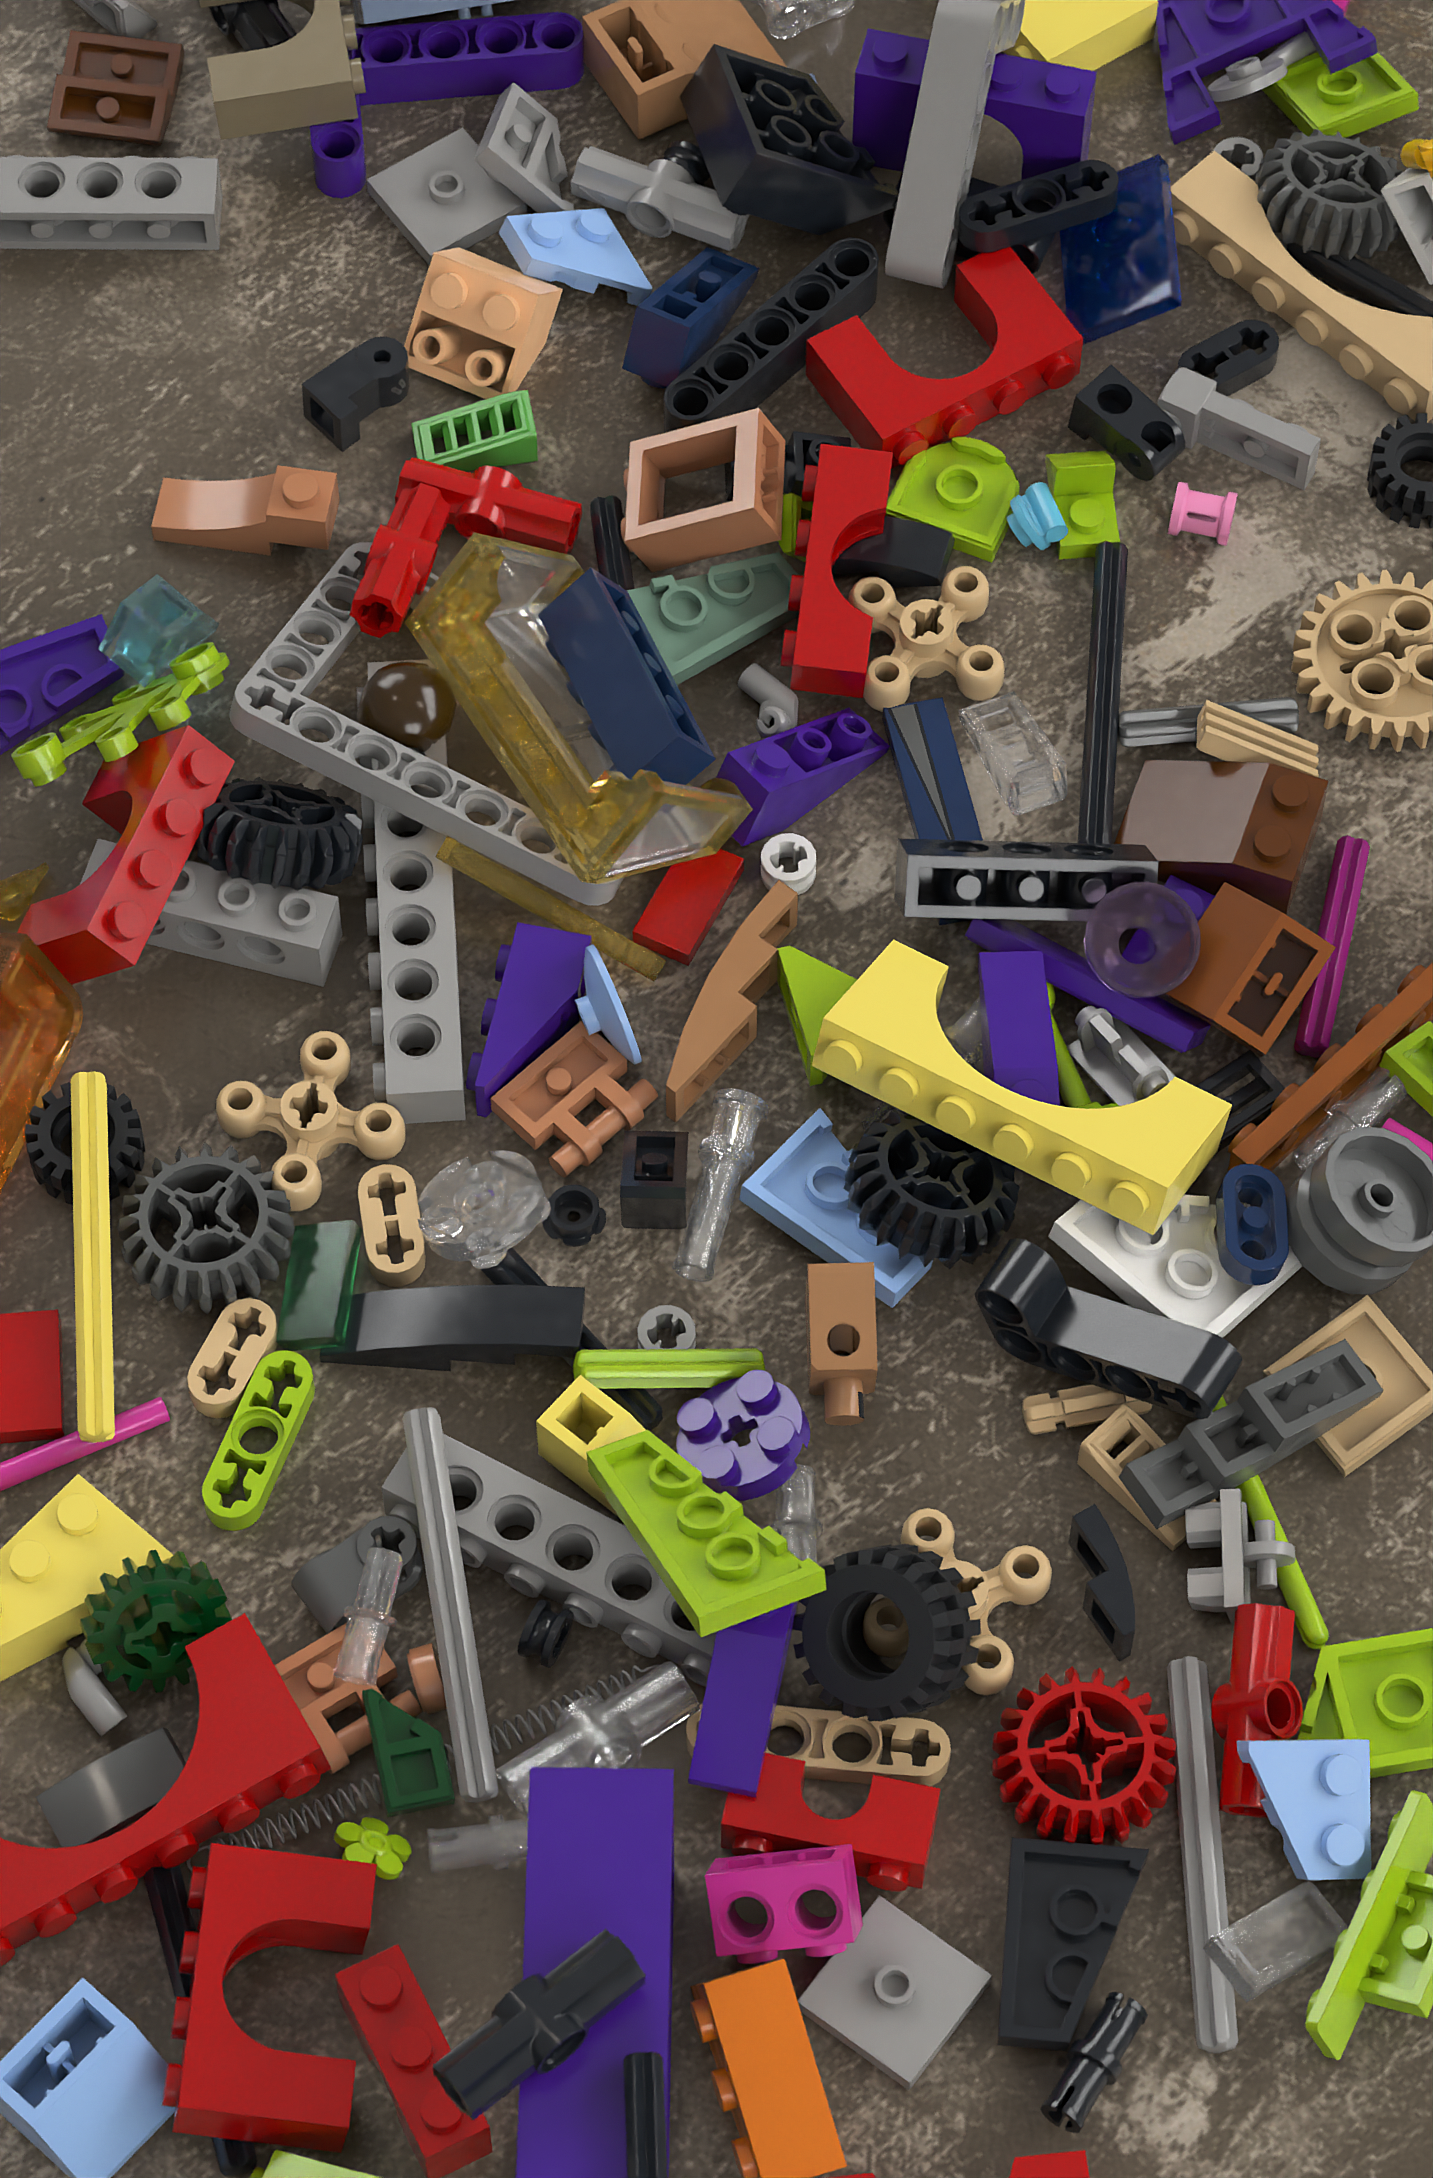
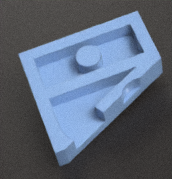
[499,208,653,306]

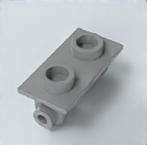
[1067,1006,1176,1106]

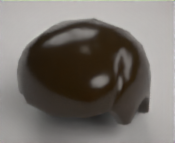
[356,662,457,752]

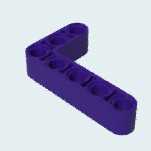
[310,12,585,198]

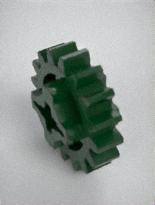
[80,1550,232,1693]

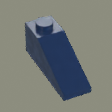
[622,247,759,388]

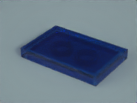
[1060,154,1182,345]

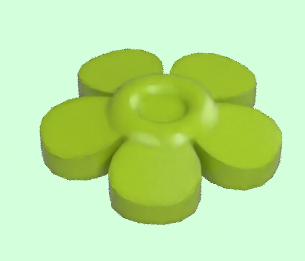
[334,1817,411,1880]

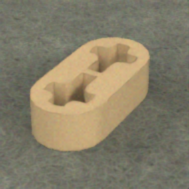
[358,1164,426,1287]
[187,1298,279,1419]

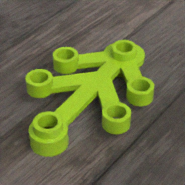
[11,642,230,787]

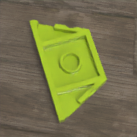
[1297,1628,1433,1778]

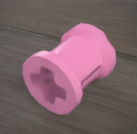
[1168,482,1238,546]

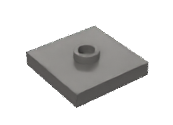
[367,127,528,265]
[798,1895,992,2090]

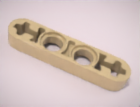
[686,1704,951,1786]

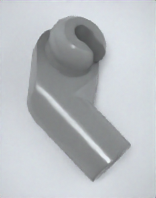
[738,663,799,739]
[62,1639,128,1737]

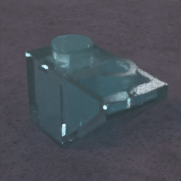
[99,574,219,687]

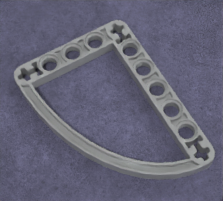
[229,542,638,906]

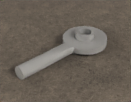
[1208,32,1316,102]

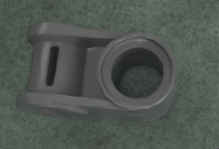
[291,1516,423,1634]

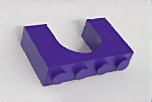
[852,28,1097,180]

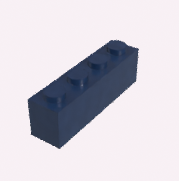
[538,567,716,806]

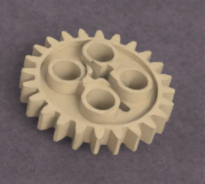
[1291,570,1433,752]

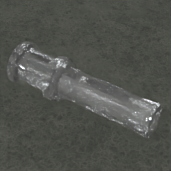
[672,1088,770,1282]

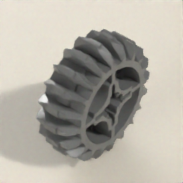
[1255,129,1403,262]
[118,1142,294,1315]

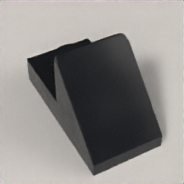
[620,1130,689,1230]

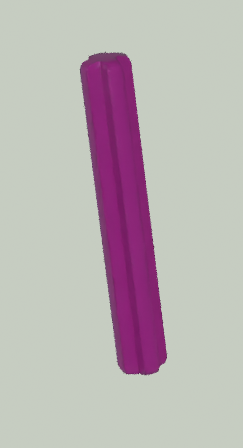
[1294,835,1370,1059]

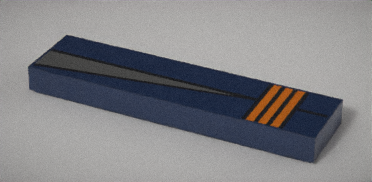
[882,697,983,926]

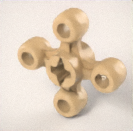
[848,566,1005,712]
[216,1031,405,1211]
[862,1508,1052,1696]

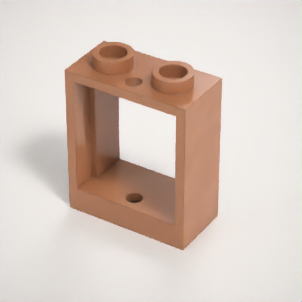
[621,408,785,573]

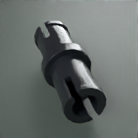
[1041,1992,1148,2133]

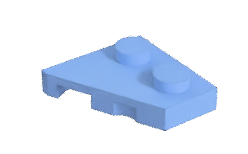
[1237,1739,1371,1880]

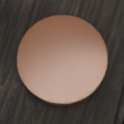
[407,1643,447,1715]

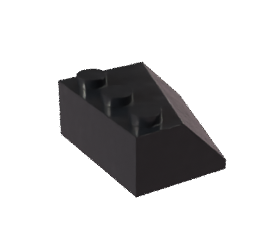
[680,44,899,236]

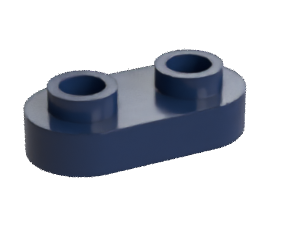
[1216,1164,1289,1285]

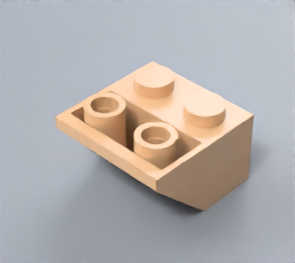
[404,247,563,399]

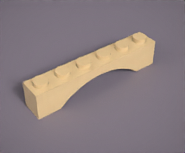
[1163,150,1433,423]

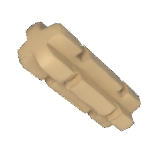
[1022,1384,1152,1435]

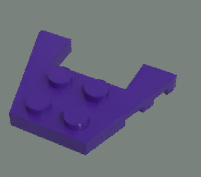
[1156,0,1378,145]

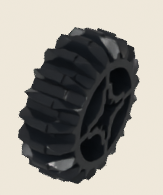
[194,777,363,891]
[844,1111,1020,1269]

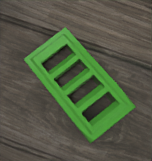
[411,390,538,472]

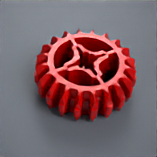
[992,1666,1176,1845]

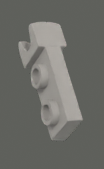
[1157,367,1321,490]

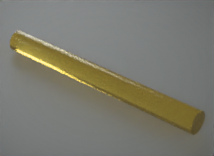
[435,836,666,982]

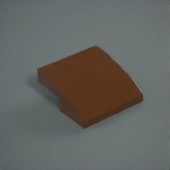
[47,30,185,146]

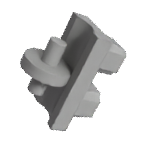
[1185,1488,1296,1624]

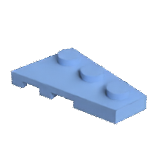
[739,1108,933,1308]

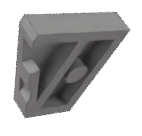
[474,82,574,213]

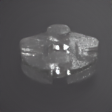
[418,1150,551,1269]

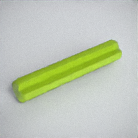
[573,1348,765,1389]

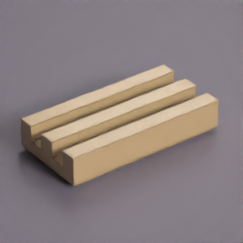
[1197,700,1319,777]

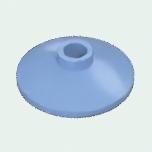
[575,944,642,1065]

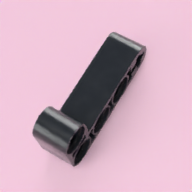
[974,1238,1243,1419]

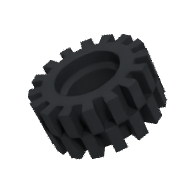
[1367,413,1433,529]
[25,1082,146,1205]

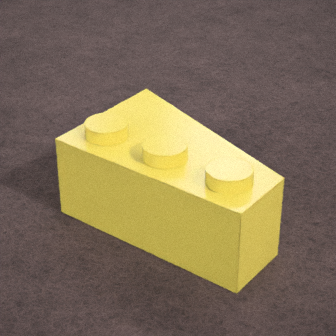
[0,1474,176,1682]

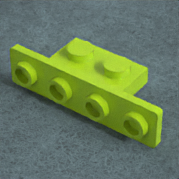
[1305,1790,1433,2060]

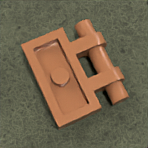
[490,1021,658,1178]
[275,1614,422,1774]

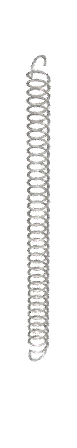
[187,1665,666,1871]

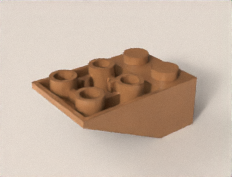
[582,0,787,140]

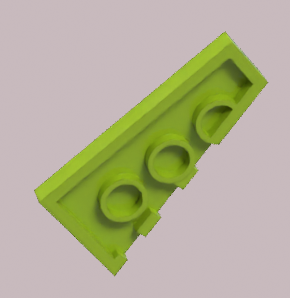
[586,1430,826,1637]

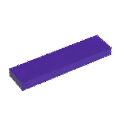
[965,919,1211,1053]

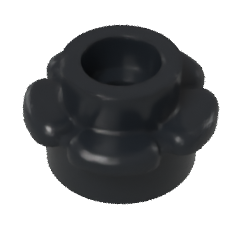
[542,1185,606,1247]

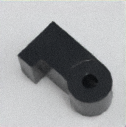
[302,336,409,452]
[1067,365,1186,481]

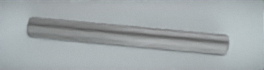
[402,1407,498,1802]
[1167,1656,1238,2053]

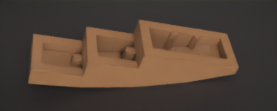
[666,880,798,1122]

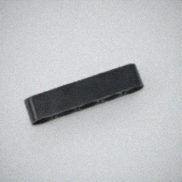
[664,238,879,433]

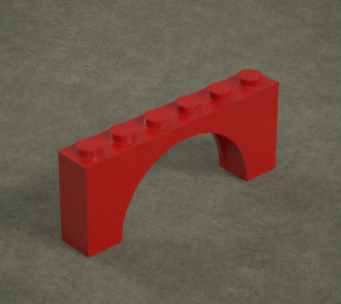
[0,1613,332,1967]

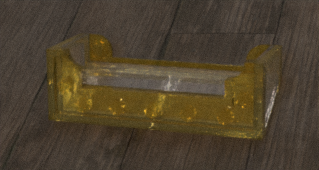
[404,533,753,884]

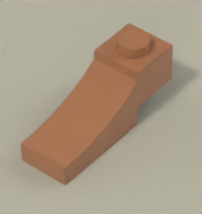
[151,465,340,556]

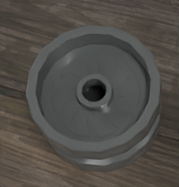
[1286,1127,1433,1295]

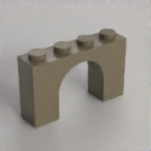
[199,0,366,140]

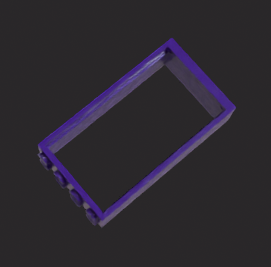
[516,1767,675,2178]

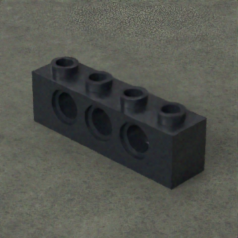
[894,838,1159,923]

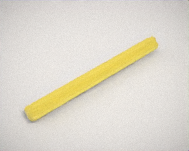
[71,1071,115,1443]

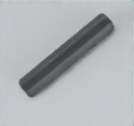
[1118,697,1299,747]

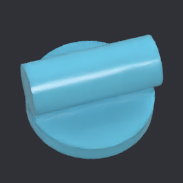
[1007,482,1068,551]

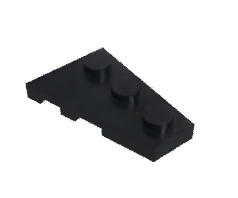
[997,1837,1149,2051]

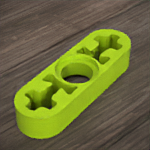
[202,1350,315,1531]

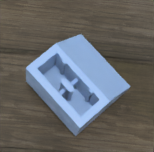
[0,1978,175,2178]

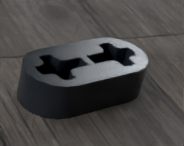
[1178,320,1279,397]

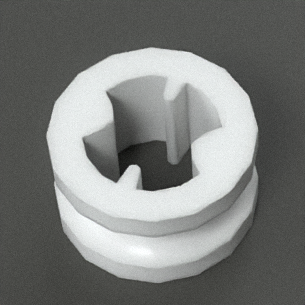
[761,833,816,895]

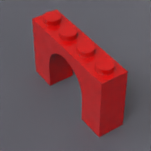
[806,247,1083,469]
[5,725,235,990]
[162,1843,377,2153]

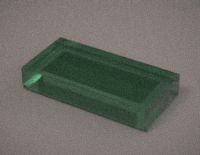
[276,1220,362,1351]

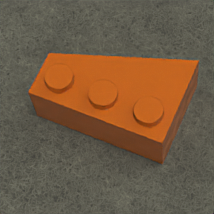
[690,1958,847,2178]

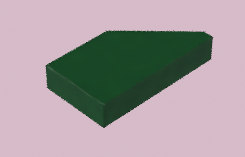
[362,1689,455,1818]

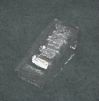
[959,691,1068,816]

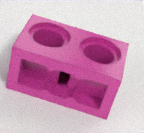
[705,1844,863,1964]

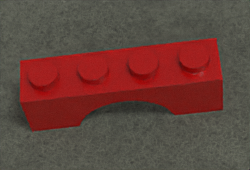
[781,444,893,698]

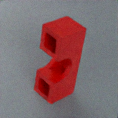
[721,1753,941,1891]
[335,1944,493,2178]

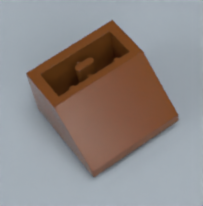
[1155,882,1336,1057]

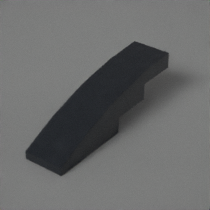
[320,1285,585,1372]

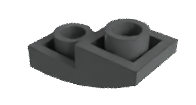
[36,1727,186,1848]

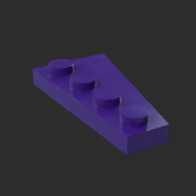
[0,614,124,755]

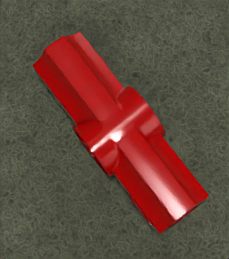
[395,457,582,556]
[349,483,451,638]
[1211,1603,1303,1818]

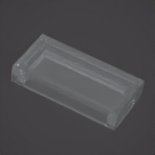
[1203,1880,1349,2003]

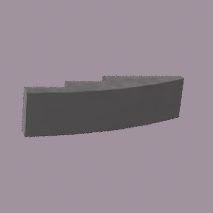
[1119,1339,1384,1530]

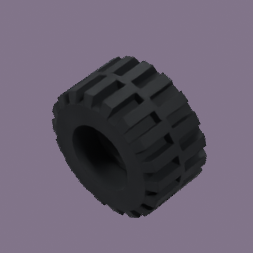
[792,1544,981,1721]

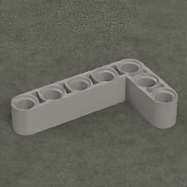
[885,0,1025,288]

